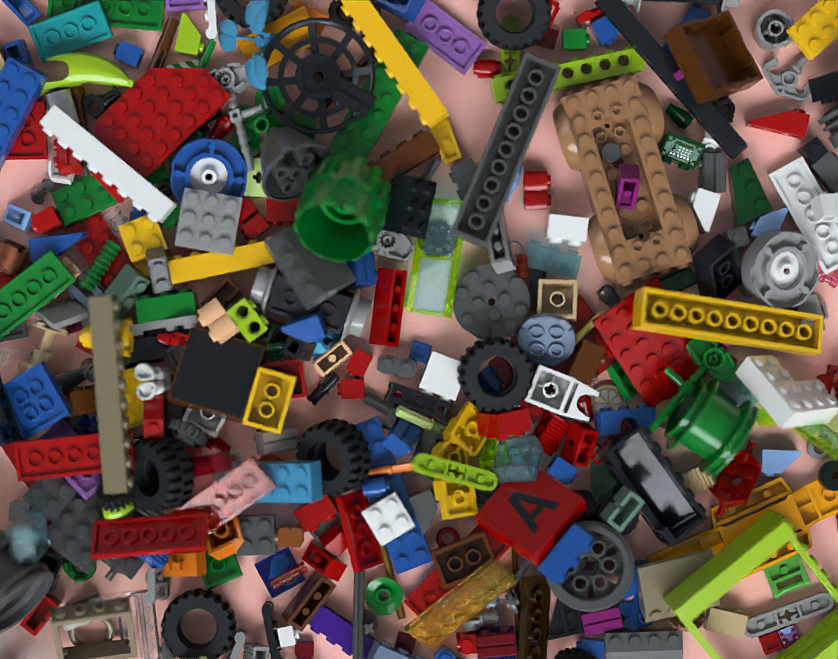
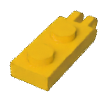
[431,117,462,165]

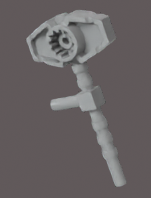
[209,63,265,172]
[372,158,441,262]

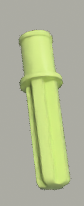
[395,405,446,436]

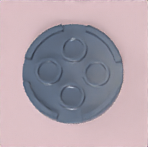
[517,313,576,366]

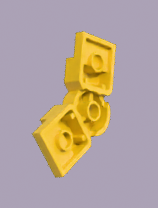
[431,401,487,520]

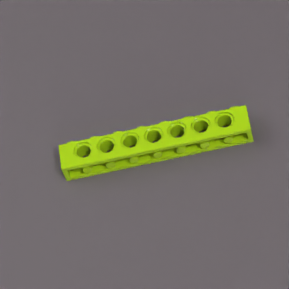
[489,45,646,104]

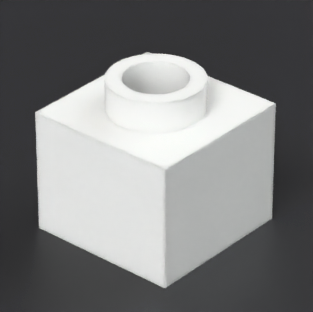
[277,624,300,647]

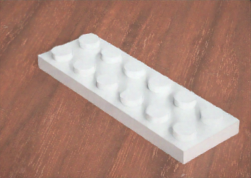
[768,157,838,275]

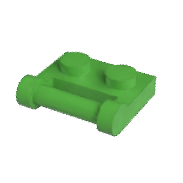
[763,554,811,600]

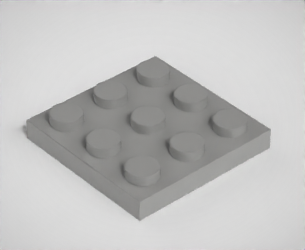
[175,188,243,256]

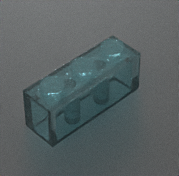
[520,240,582,279]

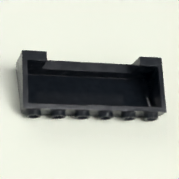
[596,424,708,547]

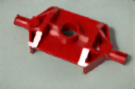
[709,440,762,517]

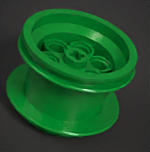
[664,377,759,477]

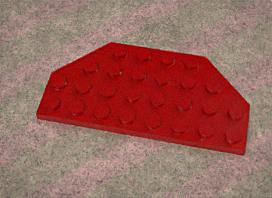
[93,68,232,204]

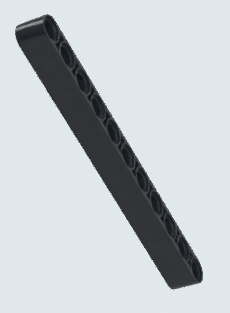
[594,0,748,160]

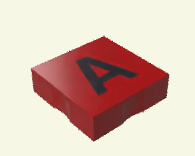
[475,460,587,567]

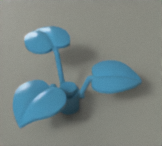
[218,0,276,90]

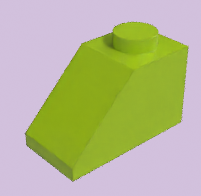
[175,13,205,58]

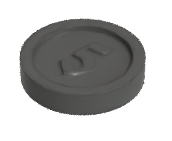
[601,143,621,163]

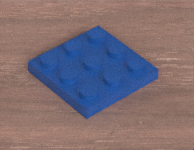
[4,361,72,440]

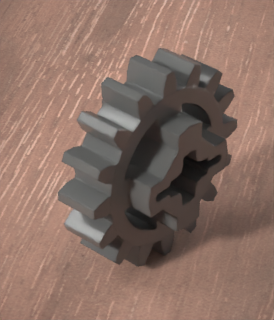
[167,419,208,449]

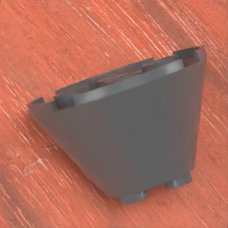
[259,127,332,201]

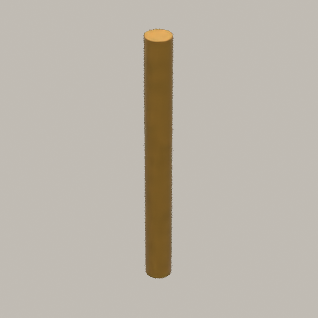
[379,544,406,620]

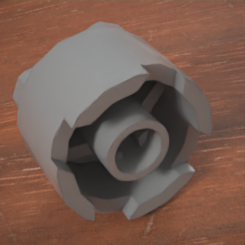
[752,9,794,51]

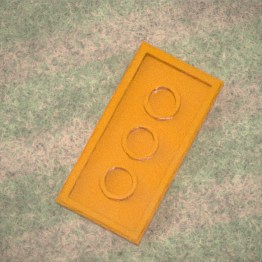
[237,6,320,69]

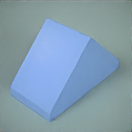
[2,203,35,232]

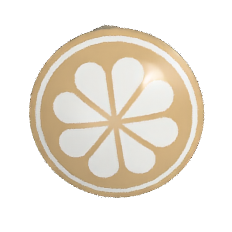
[590,384,627,417]

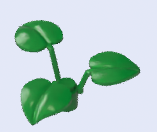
[230,77,315,159]

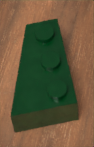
[727,158,773,228]

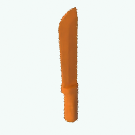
[369,461,413,477]

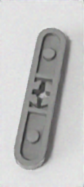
[130,315,198,336]
[744,592,834,638]

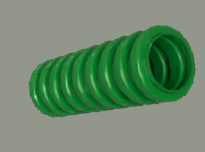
[79,240,122,291]

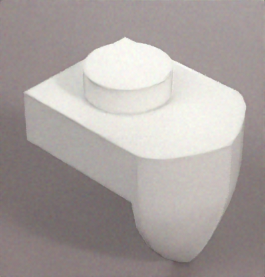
[47,159,76,185]

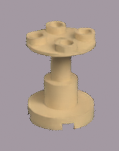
[18,320,69,375]

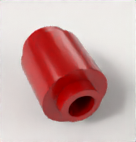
[473,59,501,78]

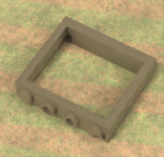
[50,597,138,659]

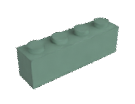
[81,263,151,327]

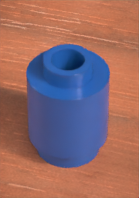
[362,476,391,498]

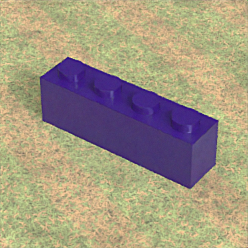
[308,603,378,659]

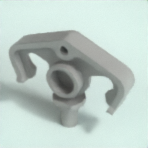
[762,57,811,102]

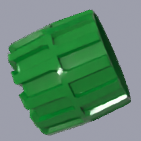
[294,153,391,262]

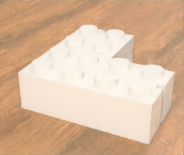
[735,354,838,429]

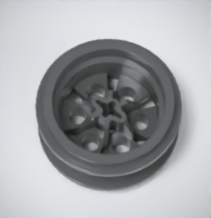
[545,521,635,611]

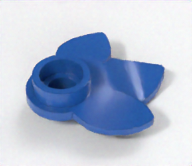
[618,593,654,631]

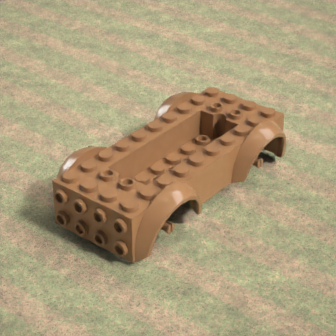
[553,73,699,287]

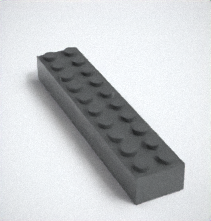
[449,52,561,249]

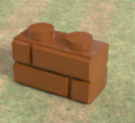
[275,524,304,548]

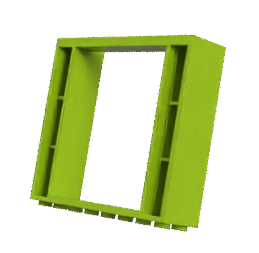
[663,510,838,659]

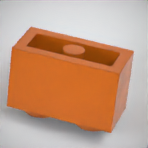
[163,551,207,577]

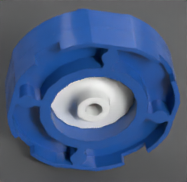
[169,136,248,204]

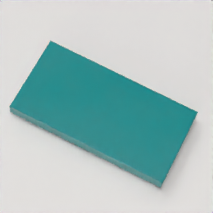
[28,0,114,63]

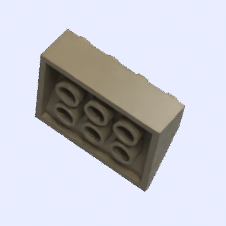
[636,549,720,623]

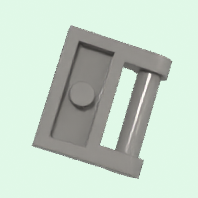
[144,568,169,604]

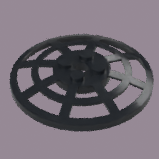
[261,17,376,134]

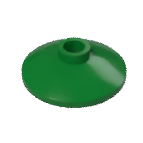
[365,577,403,615]

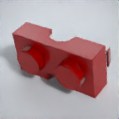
[573,7,604,28]

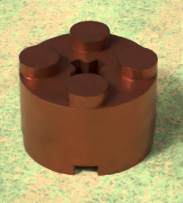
[0,237,30,275]

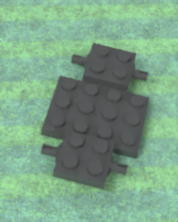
[22,477,145,581]

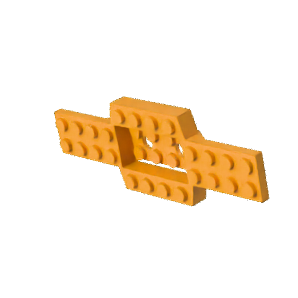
[647,472,838,579]

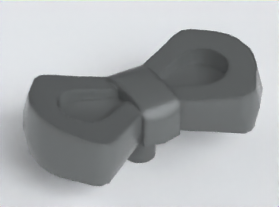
[30,179,56,205]

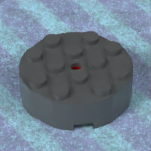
[452,263,530,340]

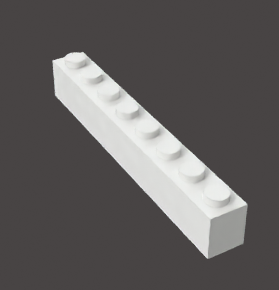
[39,105,177,223]

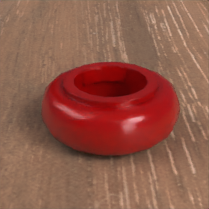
[436,527,459,547]

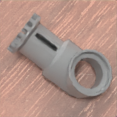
[462,608,500,631]

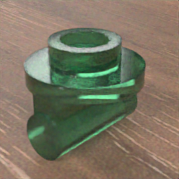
[265,342,285,361]

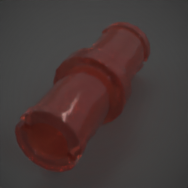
[269,561,309,590]

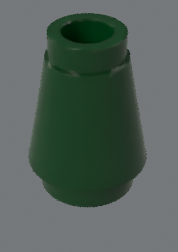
[665,103,694,130]

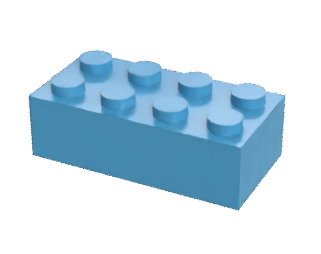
[241,460,323,503]

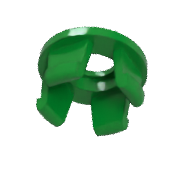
[63,559,97,583]

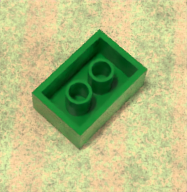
[135,289,200,324]

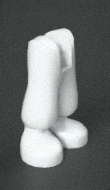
[134,363,176,400]

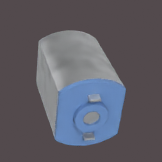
[45,89,80,125]

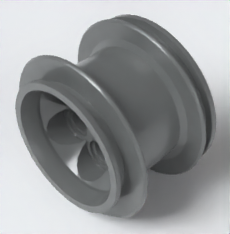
[0,536,54,634]

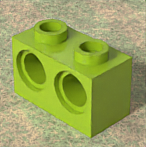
[226,297,269,343]

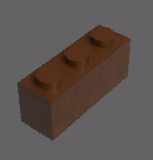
[281,570,337,632]

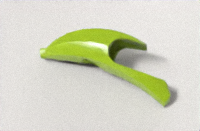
[38,52,136,98]

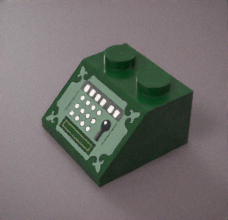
[659,131,706,171]

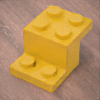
[118,216,174,280]

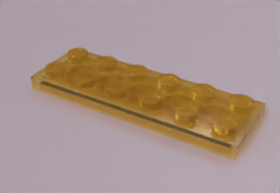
[405,558,518,650]

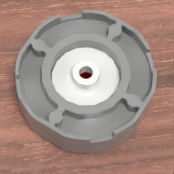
[741,230,820,309]

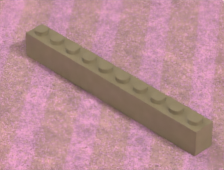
[88,294,134,494]

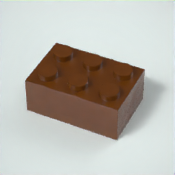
[430,530,499,589]

